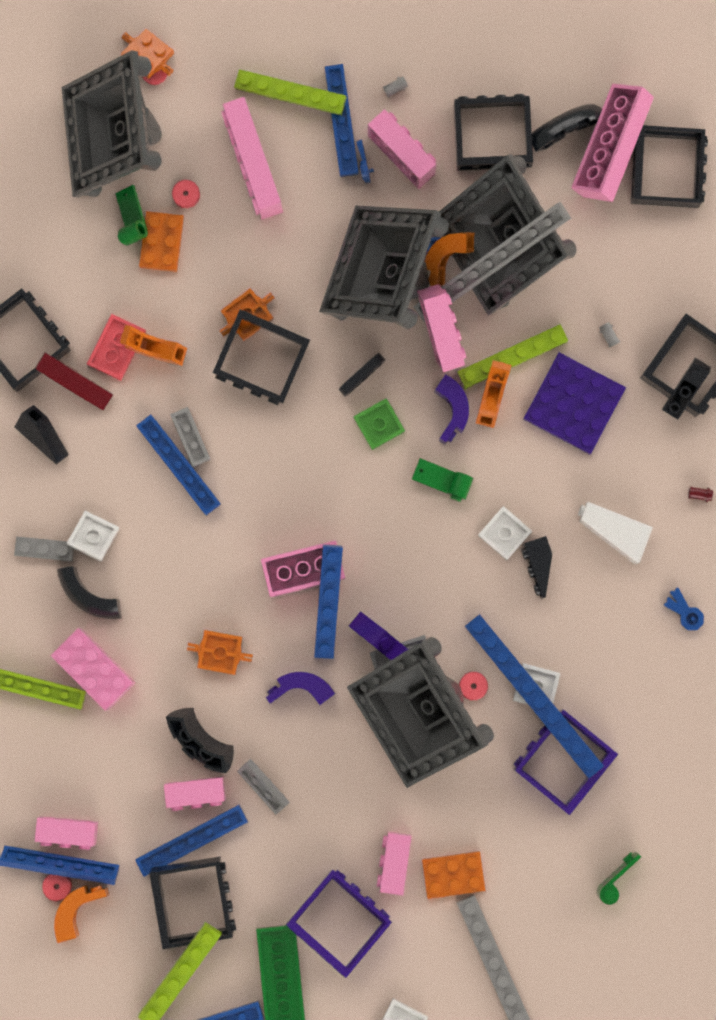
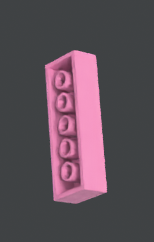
[571,84,654,202]
[221,97,283,219]

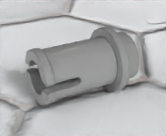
[383,76,408,98]
[599,322,620,348]

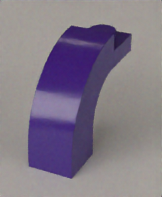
[434,374,469,445]
[265,672,336,705]

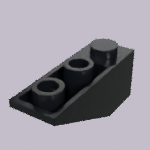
[662,357,711,420]
[14,405,69,465]
[521,536,552,599]

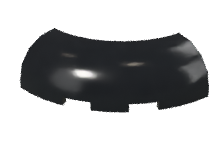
[532,104,602,152]
[57,566,122,619]
[166,708,234,773]

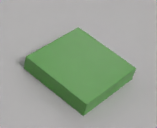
[353,398,405,450]

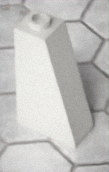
[578,502,653,564]

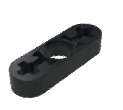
[339,353,385,397]

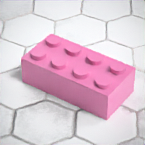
[368,109,436,190]
[417,284,467,372]
[261,540,345,598]
[51,628,136,711]

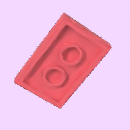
[87,314,146,381]

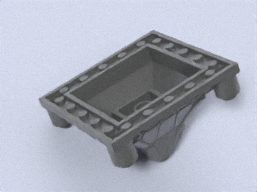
[61,50,162,198]
[439,154,577,315]
[319,205,449,329]
[347,637,494,788]

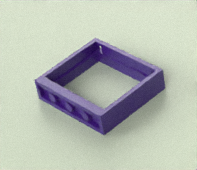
[513,709,618,815]
[285,870,392,978]

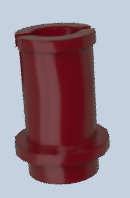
[688,486,713,503]

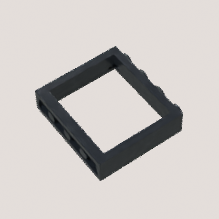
[453,94,533,171]
[631,125,708,208]
[0,288,71,392]
[213,309,310,405]
[640,314,716,417]
[149,856,236,949]

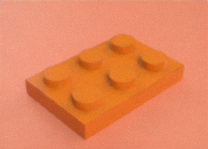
[139,211,184,272]
[422,851,486,899]

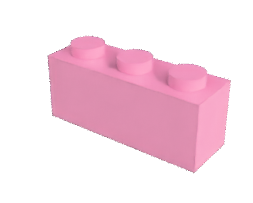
[164,777,226,811]
[35,816,98,850]
[376,831,411,895]

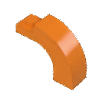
[425,232,474,287]
[120,325,187,366]
[476,360,512,428]
[54,884,109,943]

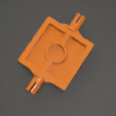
[121,29,174,79]
[219,288,275,341]
[187,630,253,675]

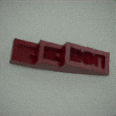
[35,352,113,411]

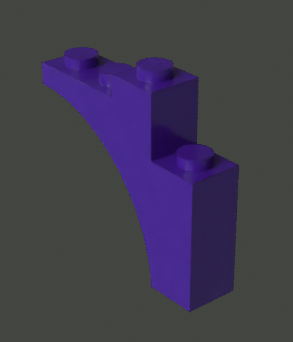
[349,611,409,660]

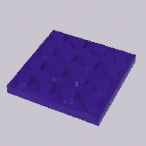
[523,352,626,455]

